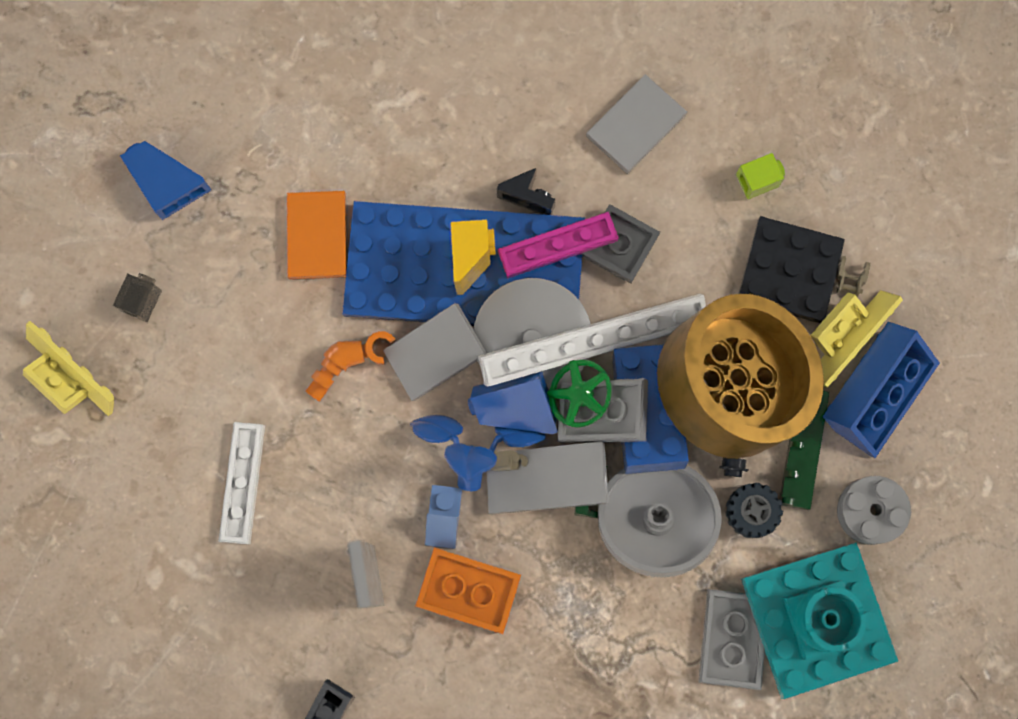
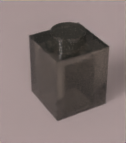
[112,273,162,322]

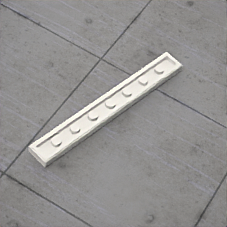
[478,294,706,387]

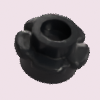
[719,457,749,477]

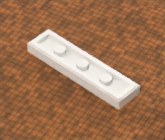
[218,422,265,545]

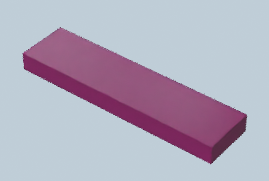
[498,211,619,279]

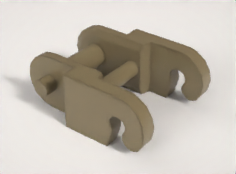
[835,256,870,297]
[491,450,528,471]

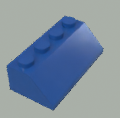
[823,321,940,458]

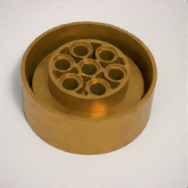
[657,294,824,459]

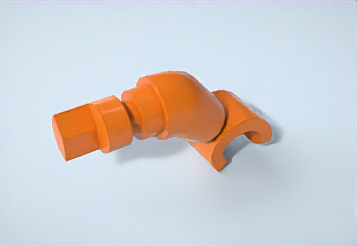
[305,331,396,402]

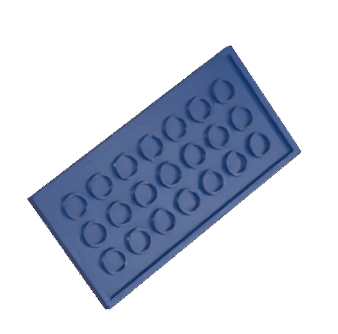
[342,201,585,326]

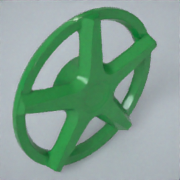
[547,360,612,428]

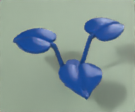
[410,415,547,491]

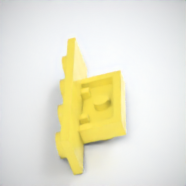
[810,290,903,388]
[23,321,114,416]

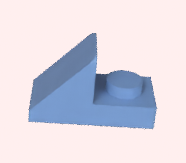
[425,485,462,549]

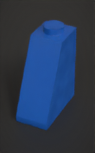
[120,141,212,220]
[468,371,559,434]

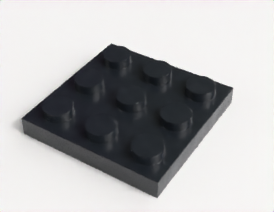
[738,216,845,323]

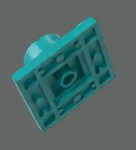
[741,542,899,699]

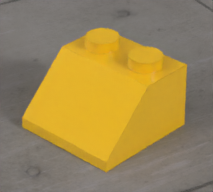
[451,220,496,295]

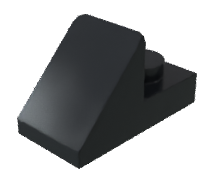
[497,168,556,215]
[305,679,355,719]

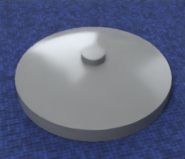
[473,278,590,390]
[598,466,722,577]

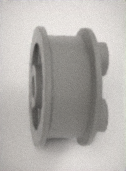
[837,476,911,545]

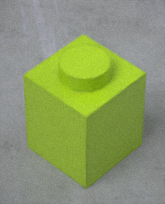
[736,153,785,200]

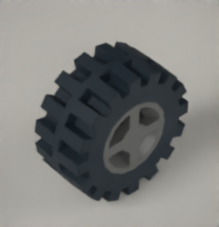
[725,483,783,538]

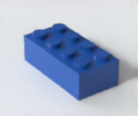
[612,344,689,474]

